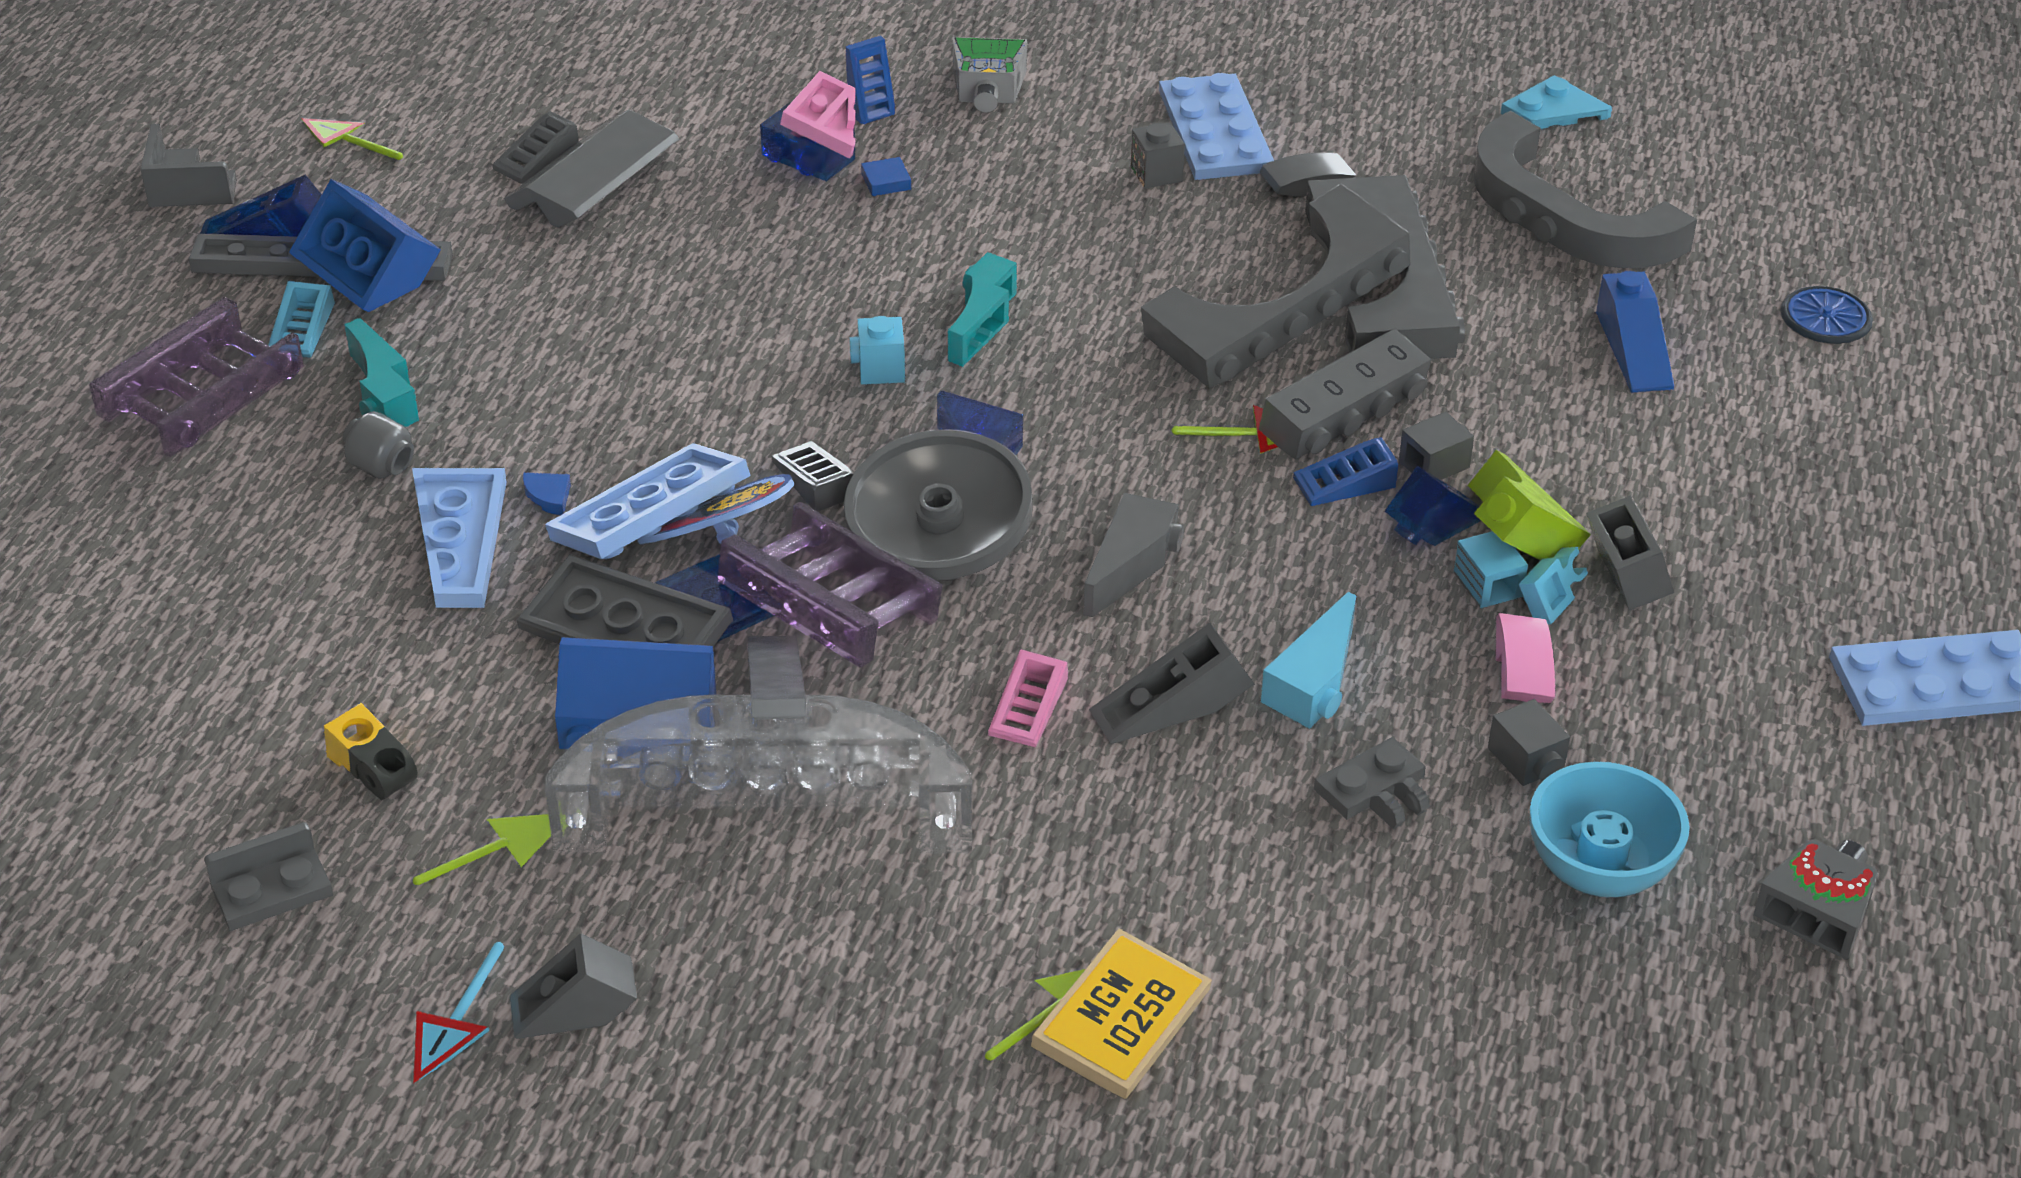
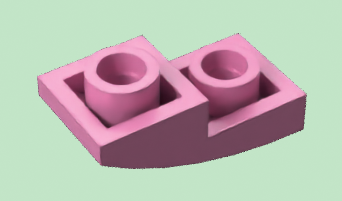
[1496,613,1555,703]

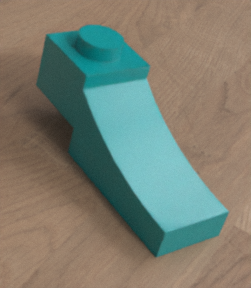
[948,252,1017,367]
[344,318,419,427]

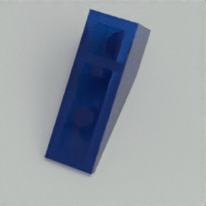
[200,174,322,237]

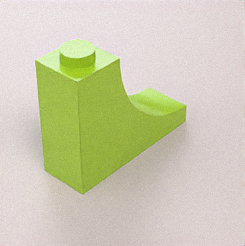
[1467,450,1591,560]

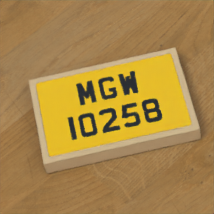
[1031,928,1212,1099]

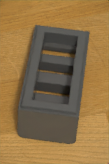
[492,111,579,184]
[772,441,853,513]

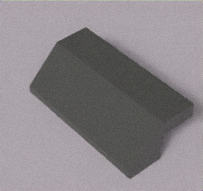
[504,109,679,227]

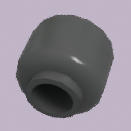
[343,411,414,479]

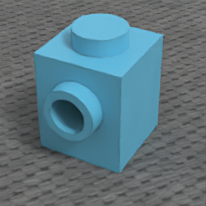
[850,316,905,384]

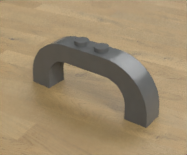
[1474,110,1697,268]

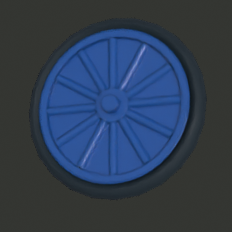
[1780,286,1873,344]

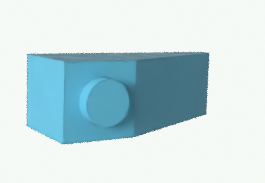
[1261,592,1356,729]

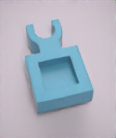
[1519,547,1588,624]

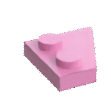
[780,71,855,159]

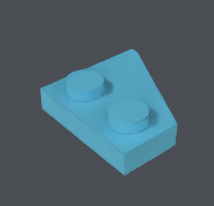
[1501,75,1612,129]

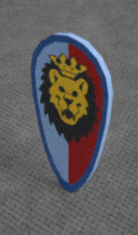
[637,474,794,545]

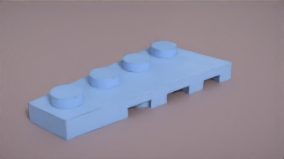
[412,468,507,608]

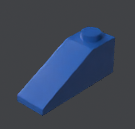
[1596,271,1674,393]

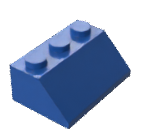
[289,179,441,312]
[555,637,718,760]

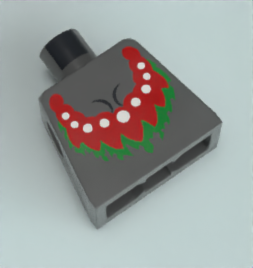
[1754,840,1878,960]

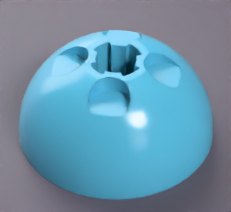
[1530,762,1689,897]

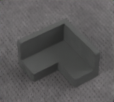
[141,124,237,207]

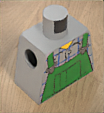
[953,37,1027,113]

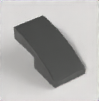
[1260,153,1356,197]

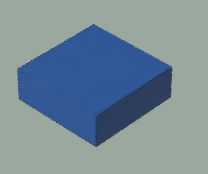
[861,157,911,196]

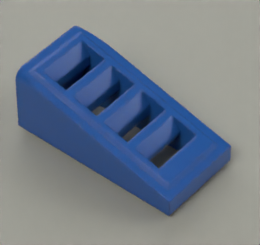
[846,35,895,124]
[1293,437,1398,506]

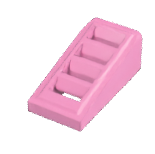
[988,649,1068,747]

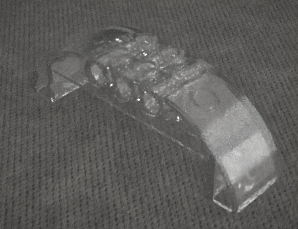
[544,695,972,854]

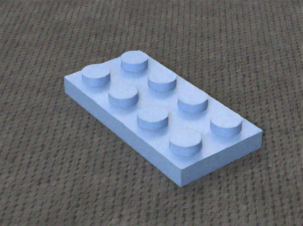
[1159,73,1274,180]
[545,443,750,559]
[1829,630,2021,726]

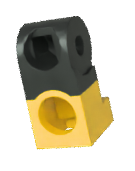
[324,703,418,801]

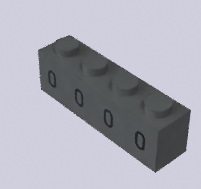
[1259,328,1432,460]

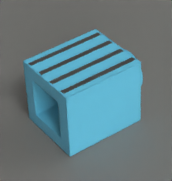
[1454,531,1528,608]

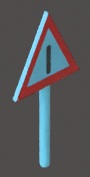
[413,942,504,1084]

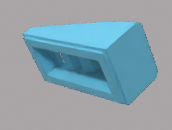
[267,281,335,358]

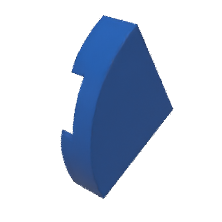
[523,473,571,515]

